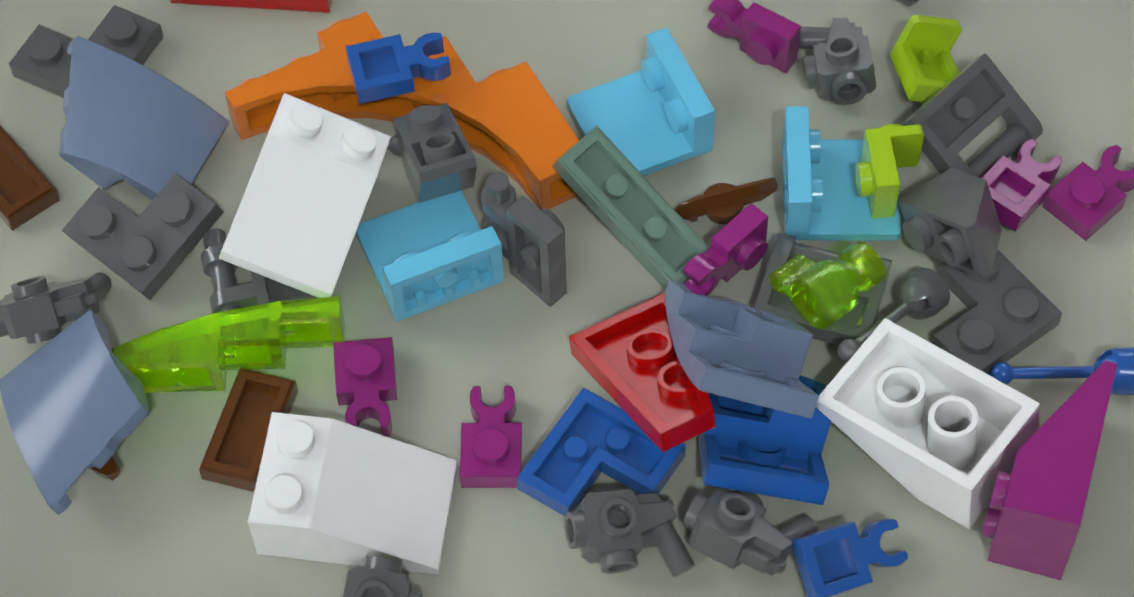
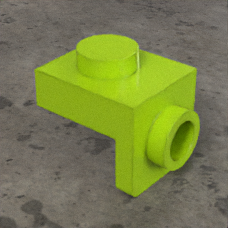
[889,15,962,103]
[855,124,924,219]

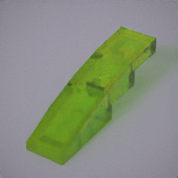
[111,296,346,393]

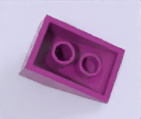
[981,361,1117,580]

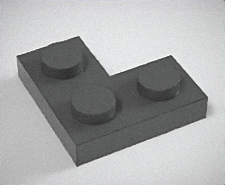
[9,5,163,98]
[62,173,223,300]
[932,249,1062,375]

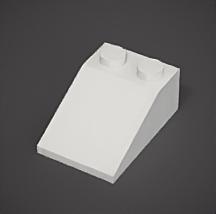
[219,93,391,302]
[816,318,1040,529]
[248,412,458,575]

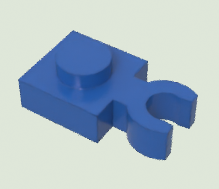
[345,33,451,104]
[791,519,908,597]

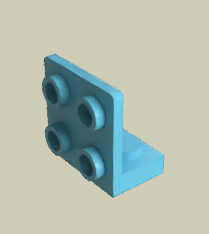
[567,27,715,176]
[782,106,901,241]
[356,191,504,322]

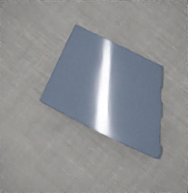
[59,36,229,201]
[665,279,819,419]
[0,309,149,515]

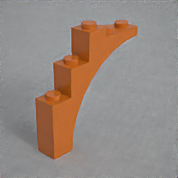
[225,11,579,209]

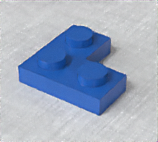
[517,388,686,516]

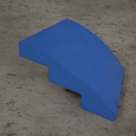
[699,375,831,505]

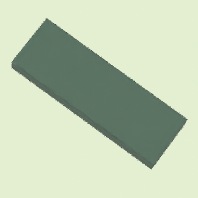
[552,126,709,290]

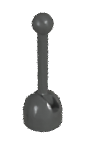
[838,268,950,362]

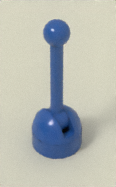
[990,347,1134,395]

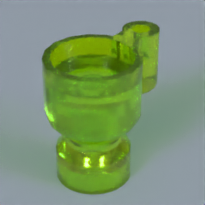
[769,241,886,330]

